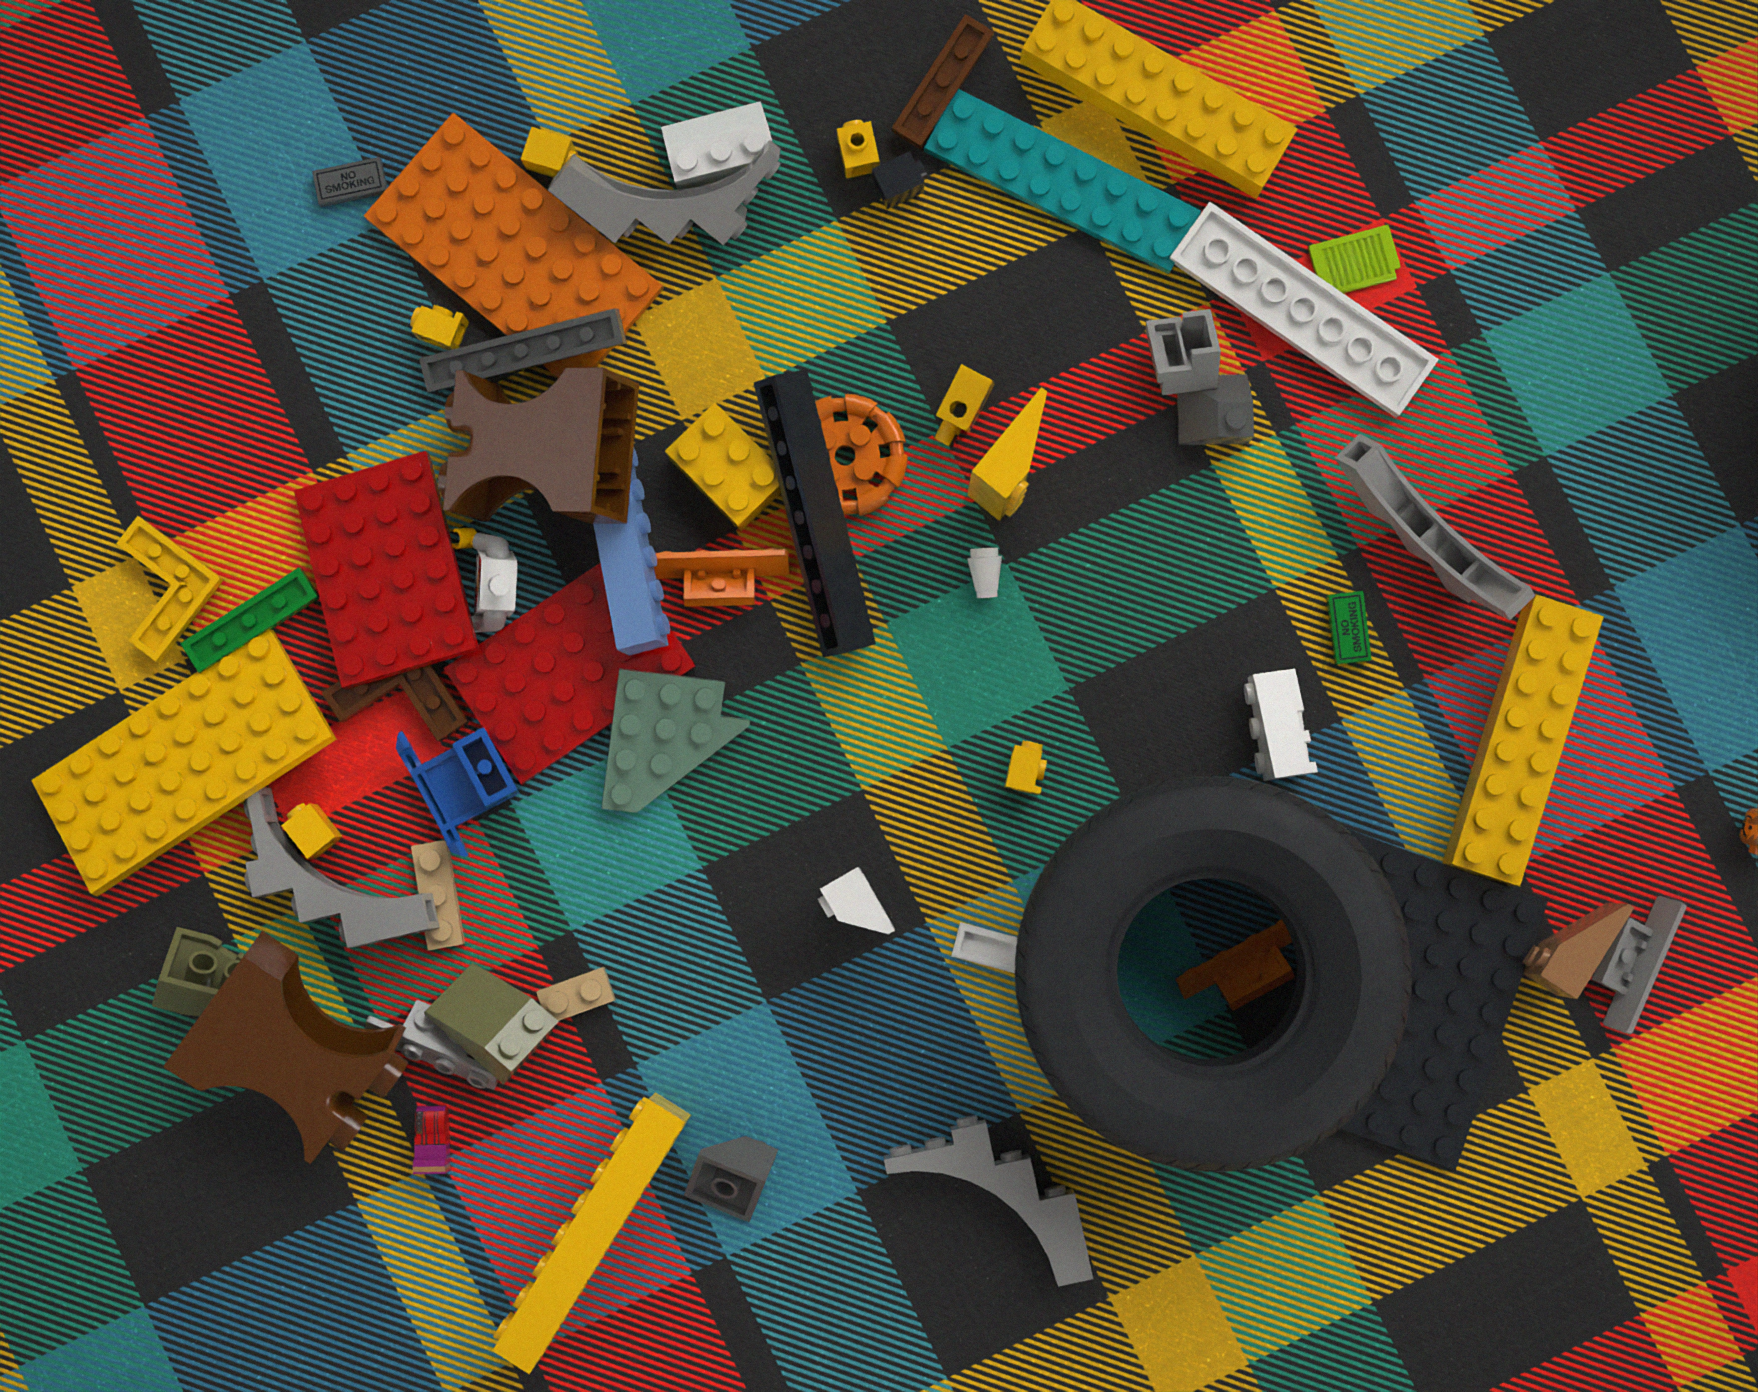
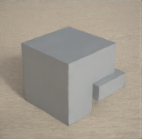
[1146,309,1221,395]

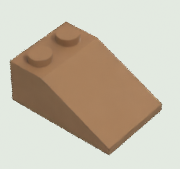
[1523,903,1635,999]

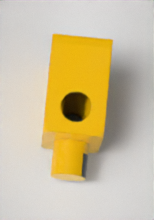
[934,364,995,448]

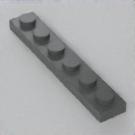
[419,308,627,392]

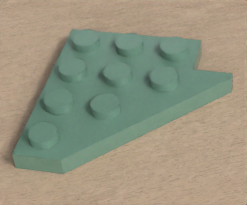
[601,668,750,813]

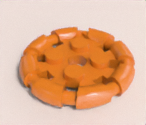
[815,394,908,518]

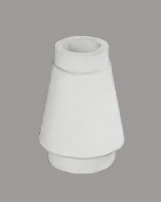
[967,547,1002,598]

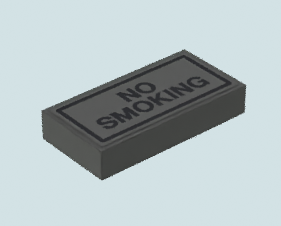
[312,157,388,207]

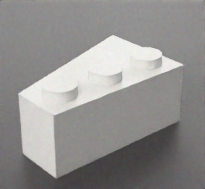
[1244,669,1318,781]

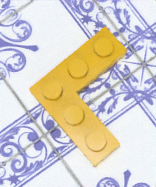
[116,516,224,663]

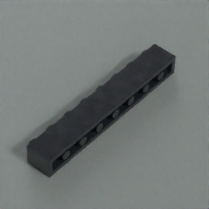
[753,369,876,657]

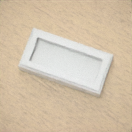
[951,922,1018,973]

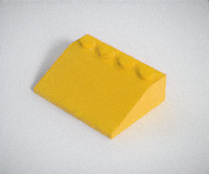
[967,387,1047,521]

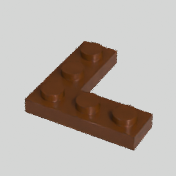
[322,665,469,742]

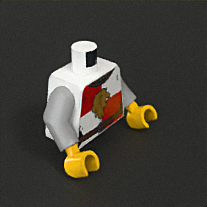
[452,528,517,633]

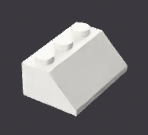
[661,101,772,190]
[818,867,895,934]

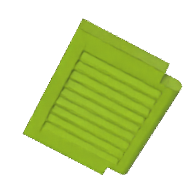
[1308,224,1401,294]

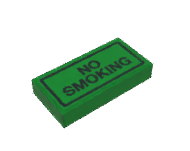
[1326,591,1372,665]

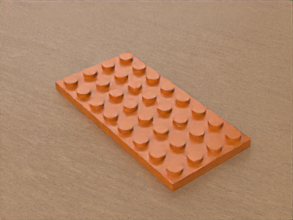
[364,112,664,379]

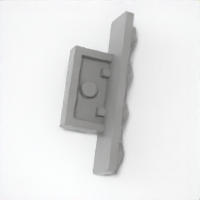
[1592,896,1687,1035]
[365,999,498,1090]

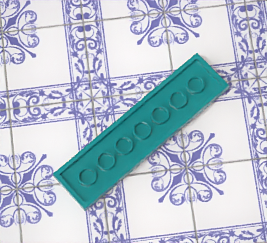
[924,89,1201,274]

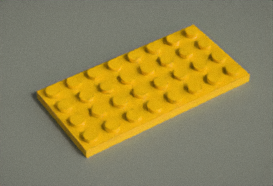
[31,629,337,897]

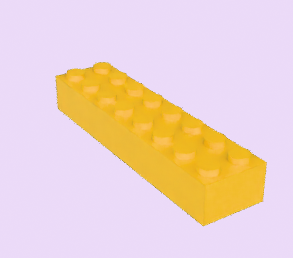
[1020,0,1298,199]
[1442,594,1604,886]
[492,1092,691,1374]

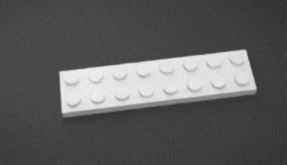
[1169,202,1439,418]

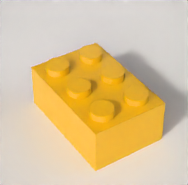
[665,403,781,531]

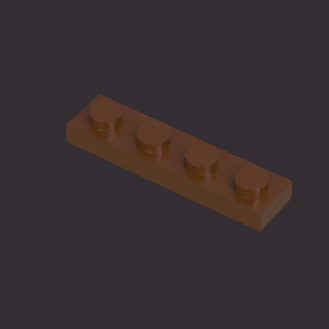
[892,14,994,150]

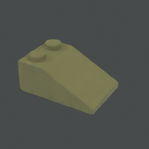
[424,963,558,1085]

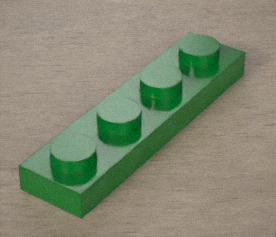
[180,567,320,673]

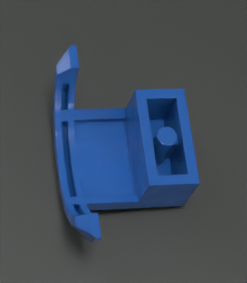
[396,727,519,857]

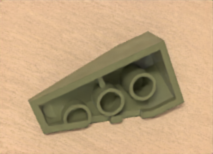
[152,927,308,1016]

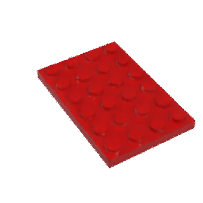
[294,451,480,690]
[443,563,697,785]

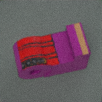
[413,1106,451,1174]

